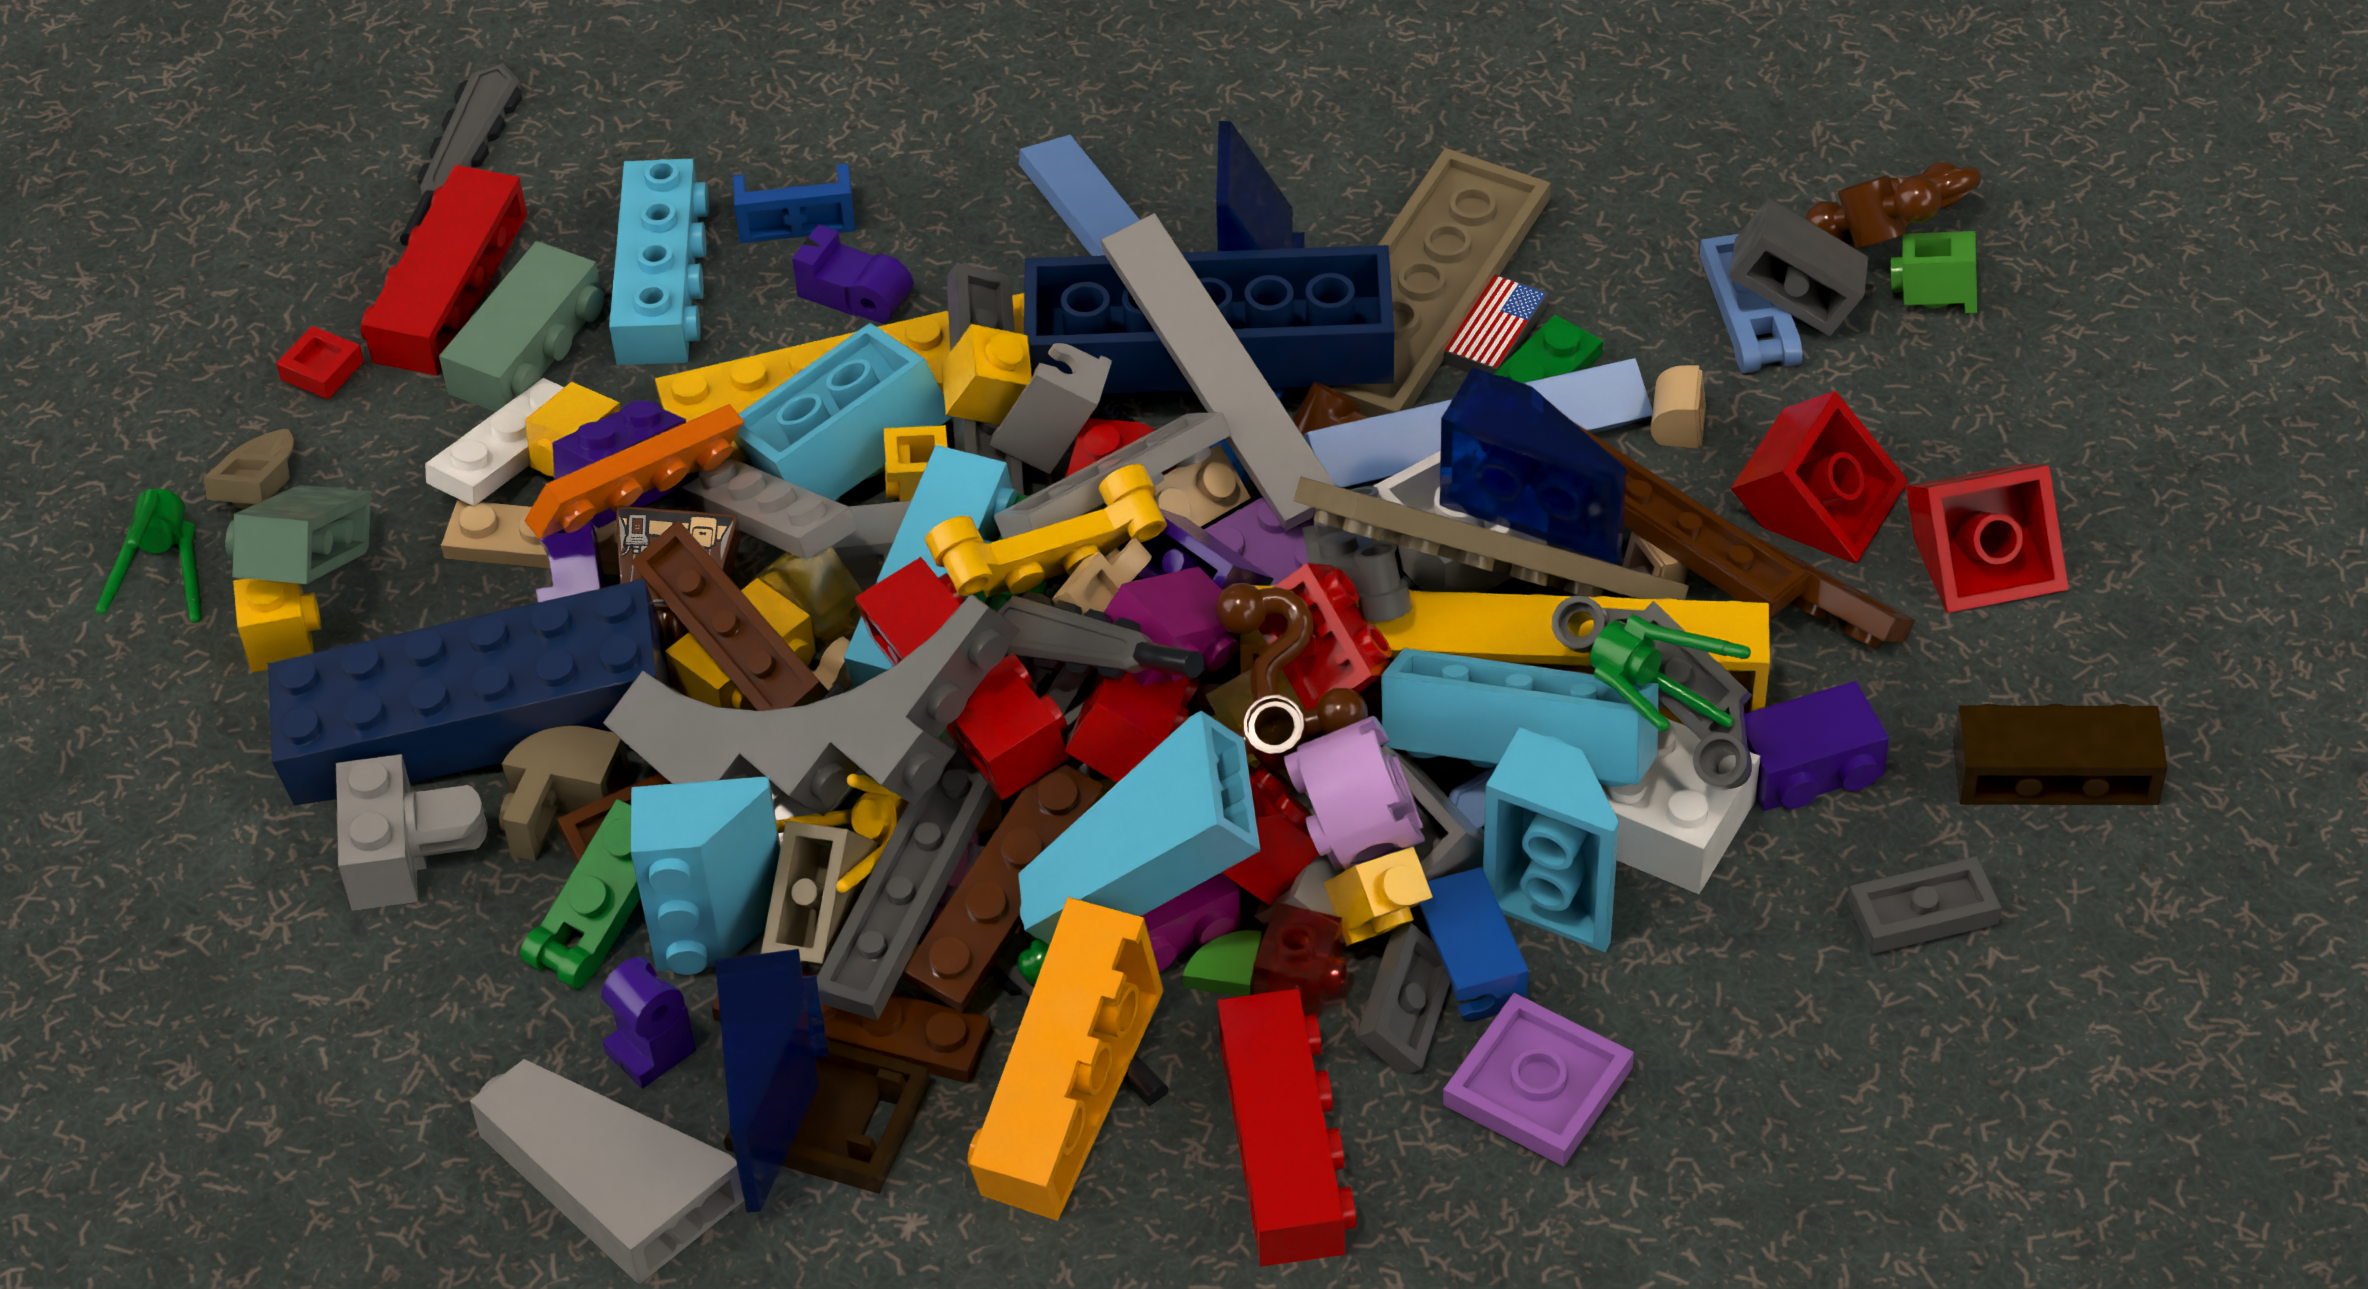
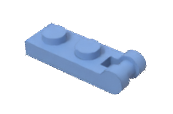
[1700,234,1803,374]

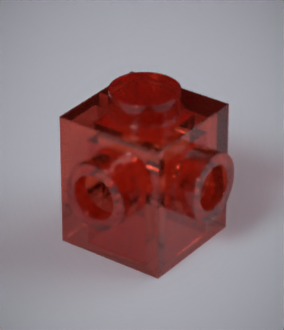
[1253,902,1348,1018]

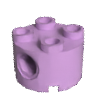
[1284,716,1425,871]

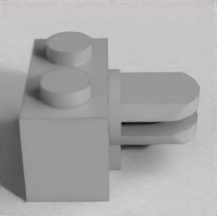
[336,754,488,911]

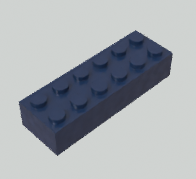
[1024,245,1394,394]
[268,578,670,806]

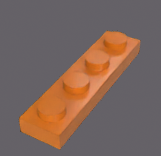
[524,404,744,540]

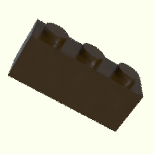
[1953,704,2167,805]

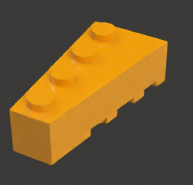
[967,897,1164,1221]

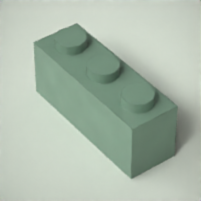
[439,241,604,412]
[225,485,371,584]

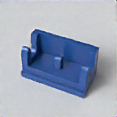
[733,163,856,243]
[1415,867,1529,1021]

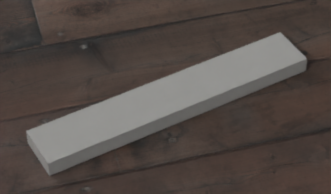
[1101,213,1336,531]

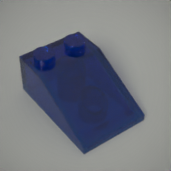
[1216,121,1305,251]
[1439,367,1627,564]
[715,949,829,1213]

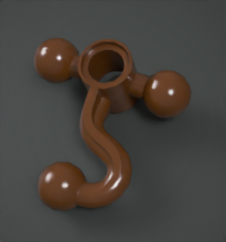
[1805,162,1981,249]
[1215,583,1368,770]

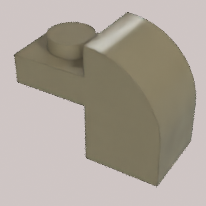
[499,725,631,861]

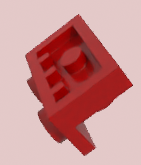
[1258,563,1392,710]

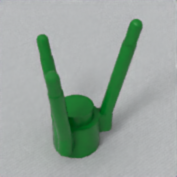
[95,488,202,623]
[1590,614,1751,732]

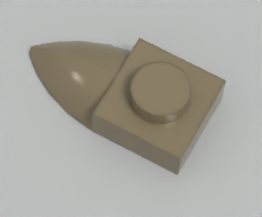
[204,429,294,508]

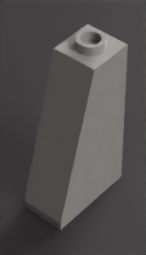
[470,1059,746,1285]

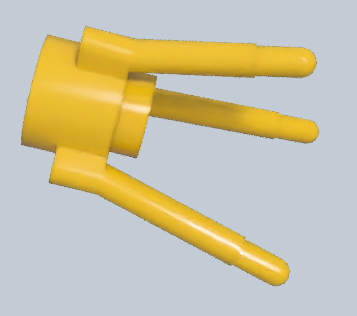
[776,774,909,893]

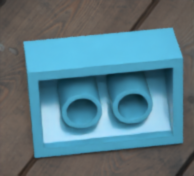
[734,323,952,502]
[1483,727,1619,952]
[631,776,781,975]

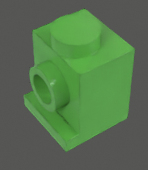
[1891,231,1977,313]

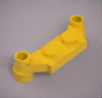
[925,464,1167,597]

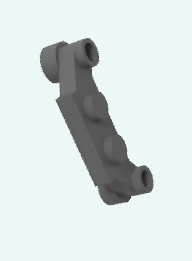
[1302,486,1413,622]
[1552,596,1753,790]

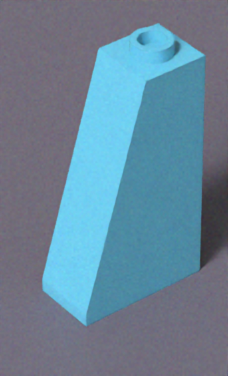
[1018,711,1260,945]

